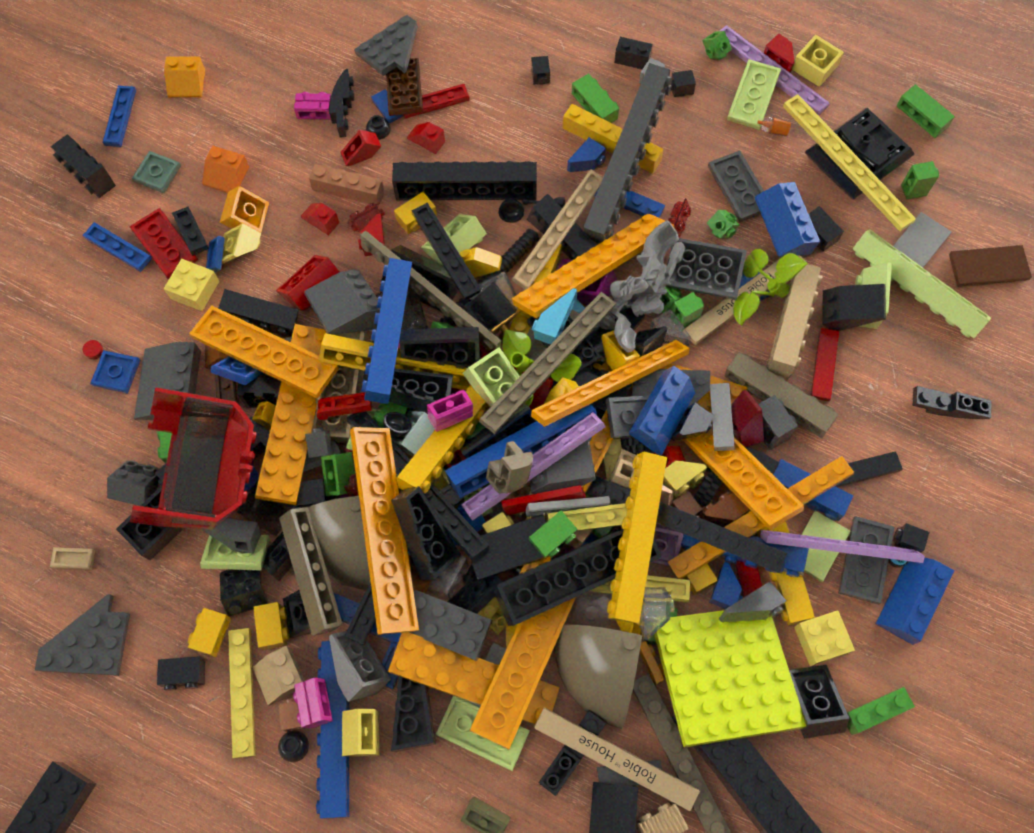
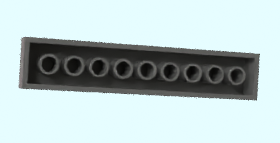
[583,63,672,244]

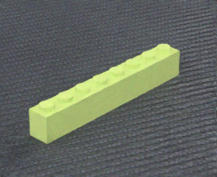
[853,229,991,338]

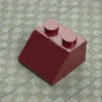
[731,390,764,447]

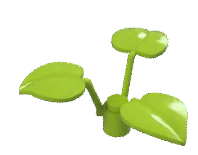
[733,249,808,326]
[503,330,582,406]

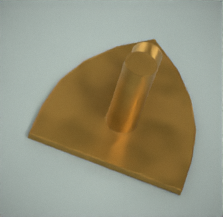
[490,310,520,342]

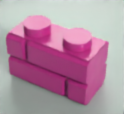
[294,92,331,119]
[427,390,473,432]
[293,677,333,729]

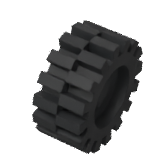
[620,437,655,455]
[694,470,723,507]

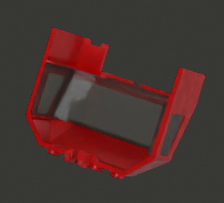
[130,387,256,530]

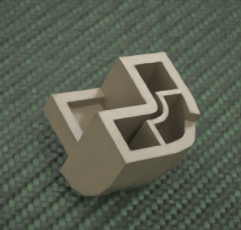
[486,441,533,494]

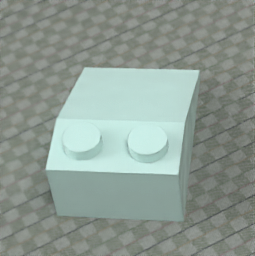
[392,411,435,456]

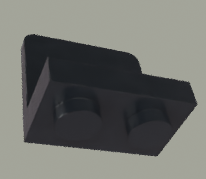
[462,284,516,331]
[219,569,268,617]

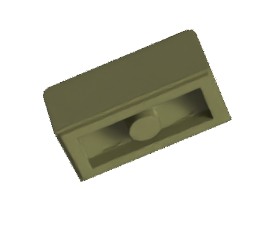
[461,797,511,833]

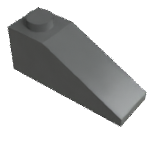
[719,582,787,622]

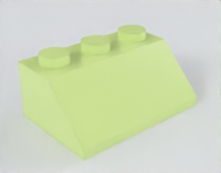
[421,214,487,265]
[855,262,892,329]

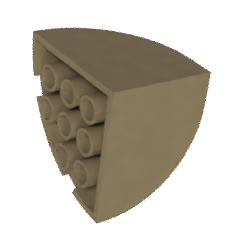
[309,496,370,590]
[554,625,642,729]

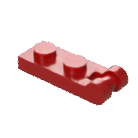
[317,392,372,420]

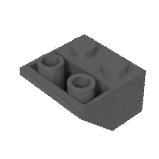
[107,461,160,506]

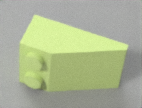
[463,347,533,406]

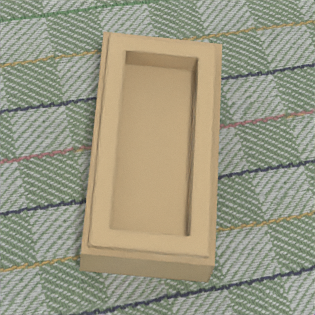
[50,547,95,570]

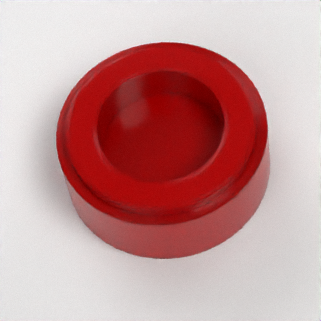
[82,340,103,360]

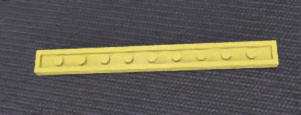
[783,94,916,232]

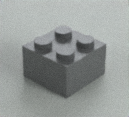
[758,395,798,450]

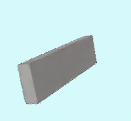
[710,383,735,451]
[526,496,610,517]

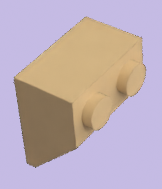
[252,646,305,706]

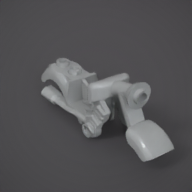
[599,220,686,352]

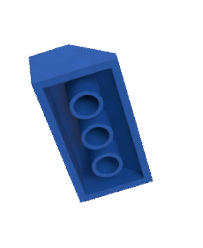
[755,182,820,257]
[628,366,695,456]
[875,558,955,645]

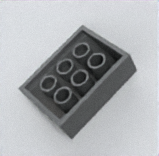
[666,238,747,300]
[304,269,380,335]
[134,342,201,421]
[530,439,596,494]

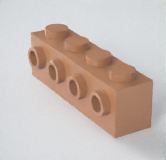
[309,164,385,206]

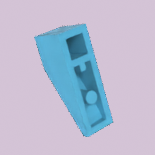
[532,288,577,344]

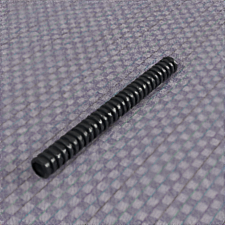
[440,229,539,327]

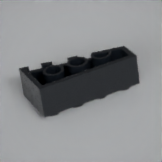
[50,134,116,198]
[526,194,597,260]
[218,289,298,336]
[400,327,480,369]
[389,368,453,414]
[237,375,282,408]
[391,486,461,581]
[391,676,436,752]

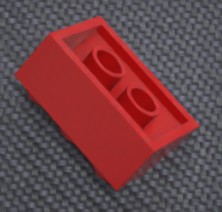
[276,255,340,311]

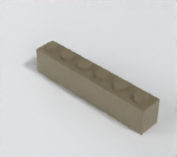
[725,352,838,439]
[279,507,342,636]

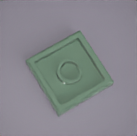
[132,151,181,193]

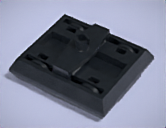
[805,108,915,200]

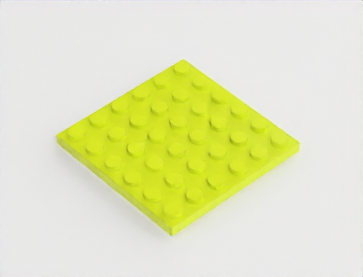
[651,610,806,747]

